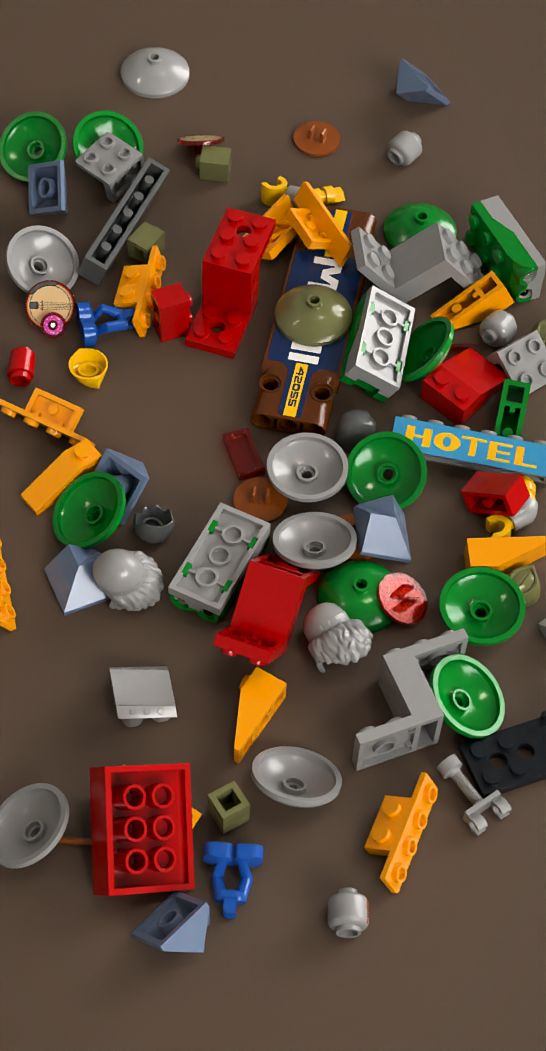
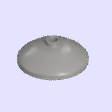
[121,47,189,98]
[5,225,79,294]
[267,433,348,502]
[273,512,357,570]
[251,746,342,808]
[0,783,69,869]

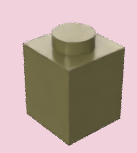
[195,145,232,183]
[127,221,165,265]
[208,781,250,834]

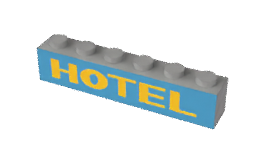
[392,415,546,484]

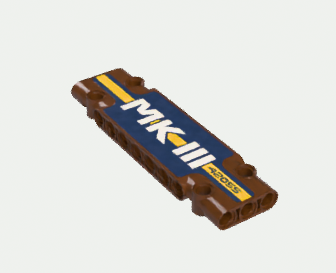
[250,205,377,436]

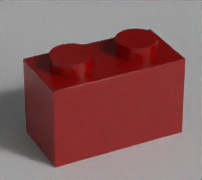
[151,282,193,343]
[460,471,530,517]

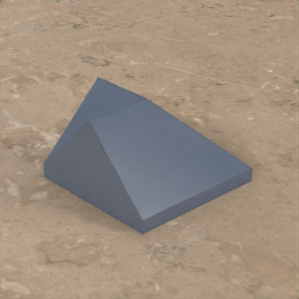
[396,59,451,106]
[28,160,67,215]
[94,449,149,525]
[353,495,411,563]
[44,544,110,616]
[130,891,210,953]

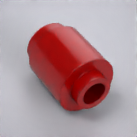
[7,346,36,387]

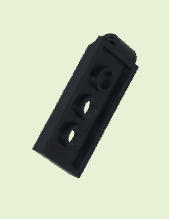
[458,711,546,799]

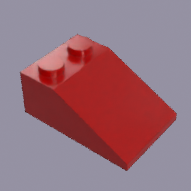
[420,347,508,425]

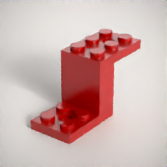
[185,207,276,359]
[213,553,320,666]

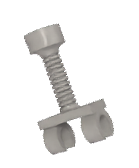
[437,754,512,836]

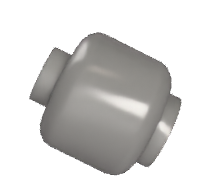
[387,130,422,166]
[479,310,517,348]
[328,887,369,938]

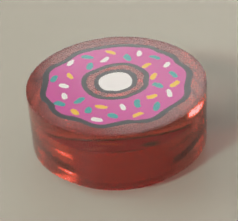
[40,312,67,339]

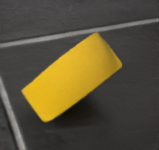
[69,348,108,389]

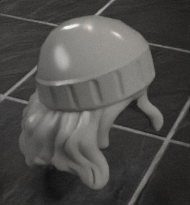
[93,549,164,611]
[303,602,373,673]

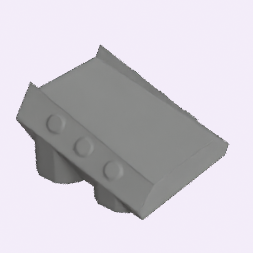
[109,666,177,727]

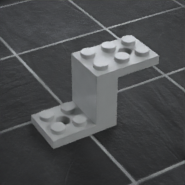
[351,222,484,303]
[352,628,469,771]

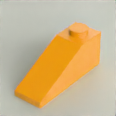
[430,271,514,330]
[21,438,102,515]
[464,536,546,574]
[234,667,287,764]

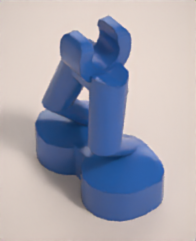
[76,302,135,348]
[203,842,264,919]

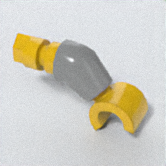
[261,176,345,208]
[486,476,538,538]

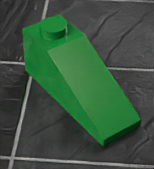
[494,379,531,437]

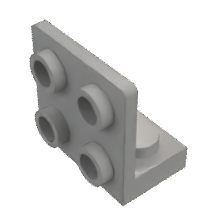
[75,132,145,203]
[485,330,546,394]

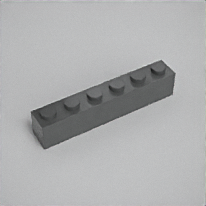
[77,157,170,286]

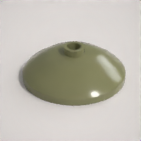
[275,284,352,347]

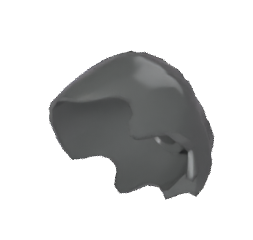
[335,409,377,451]
[133,504,175,544]

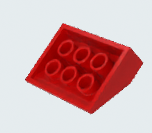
[89,763,195,896]

